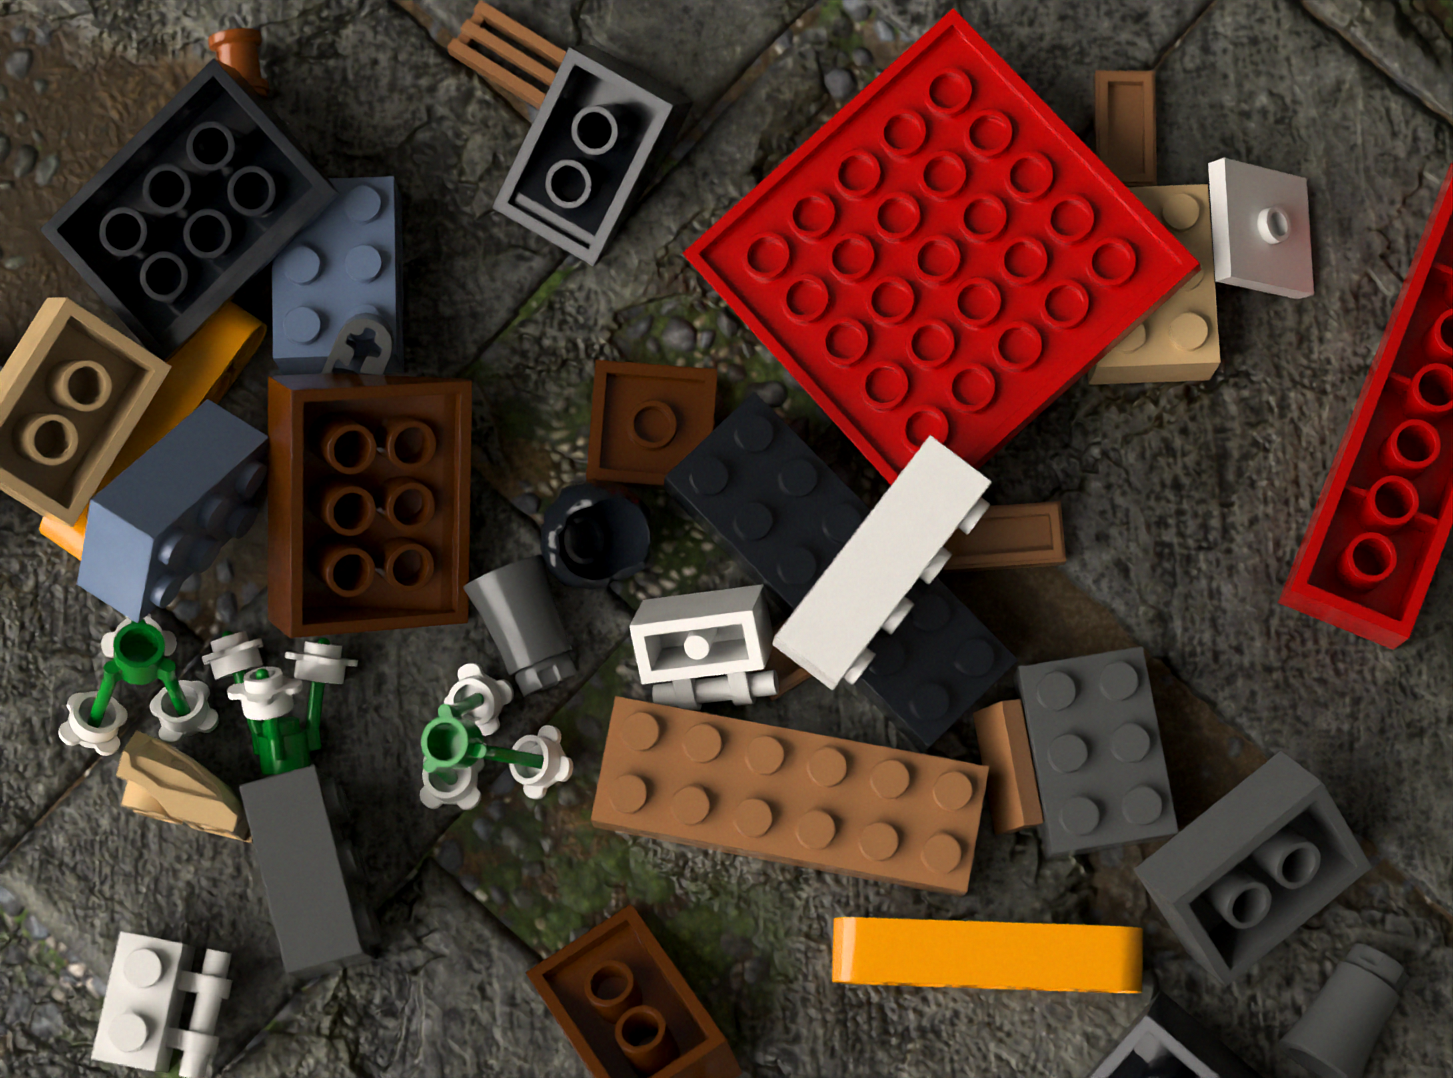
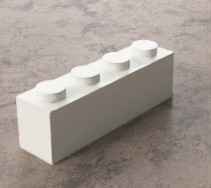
[772,435,991,690]

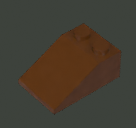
[525,904,743,1078]

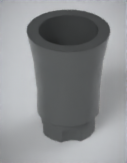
[463,554,577,697]
[1278,943,1409,1078]

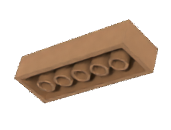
[591,696,989,898]

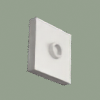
[1208,158,1314,299]

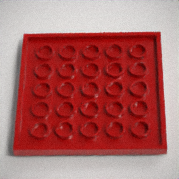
[682,8,1202,486]

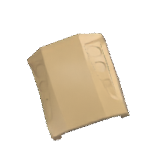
[116,730,253,844]

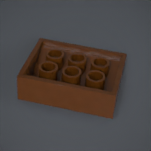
[268,373,472,638]

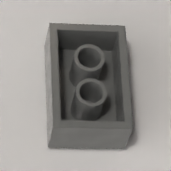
[1012,646,1179,860]
[1134,751,1372,987]
[239,765,383,980]

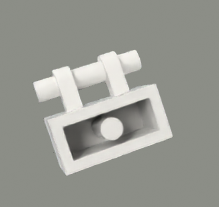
[629,584,779,711]
[91,931,232,1078]

